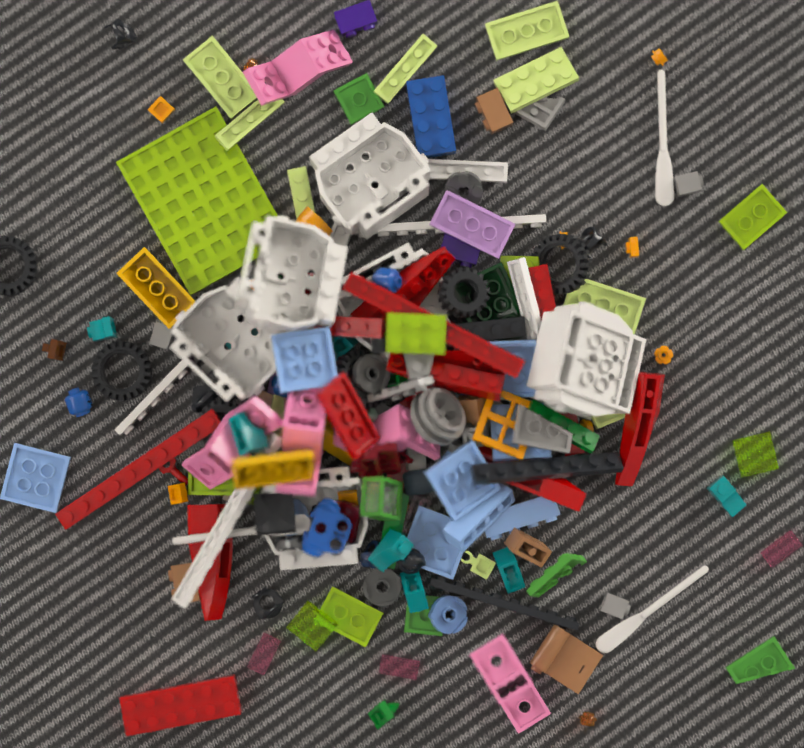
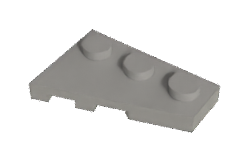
[512,404,573,453]

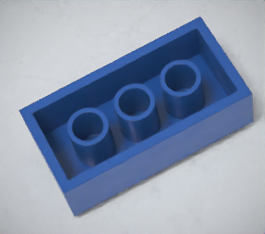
[406,75,456,158]

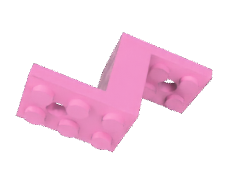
[243,29,353,106]
[276,387,326,497]
[182,396,284,490]
[333,404,441,460]
[469,634,551,734]

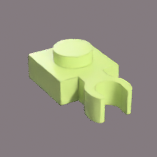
[461,551,496,580]

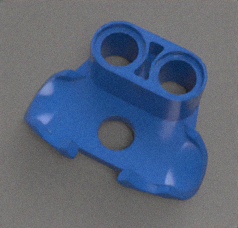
[302,498,351,557]

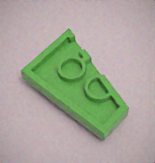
[526,553,587,598]
[725,636,795,684]

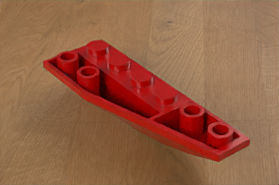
[350,247,455,332]
[386,350,506,402]
[615,372,665,486]
[478,435,587,512]

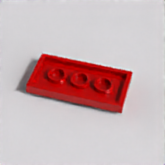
[315,372,381,460]

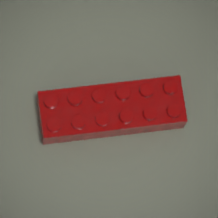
[119,674,242,736]

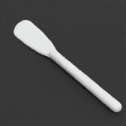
[655,70,675,206]
[172,514,311,545]
[596,565,709,653]

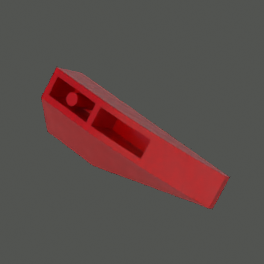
[187,504,233,621]

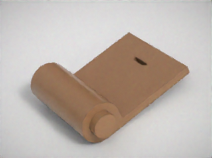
[530,624,603,694]

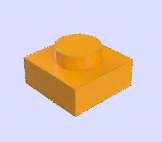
[148,96,175,123]
[625,237,639,258]
[167,483,188,505]
[337,489,359,505]

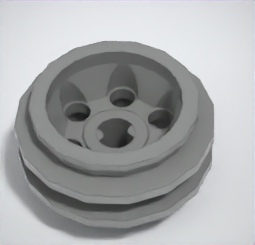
[410,387,466,445]

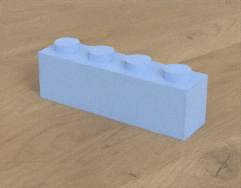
[443,483,515,552]
[484,496,560,540]

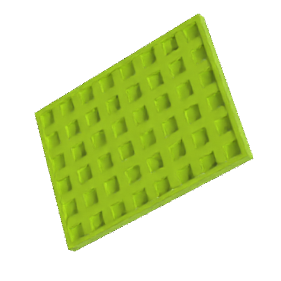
[116,106,278,296]

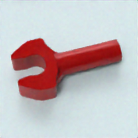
[159,458,188,485]

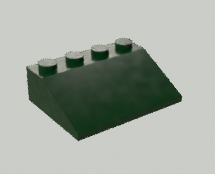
[454,262,524,342]

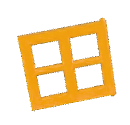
[472,390,531,460]

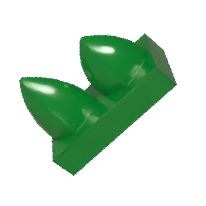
[368,701,400,730]

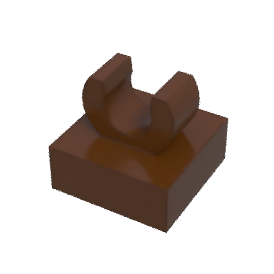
[42,339,67,361]

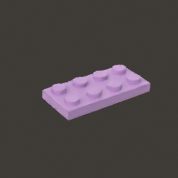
[429,190,515,259]

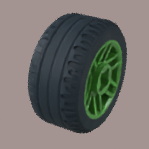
[403,468,435,496]

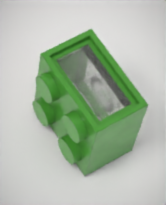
[360,477,403,521]

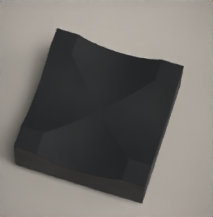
[254,493,296,536]

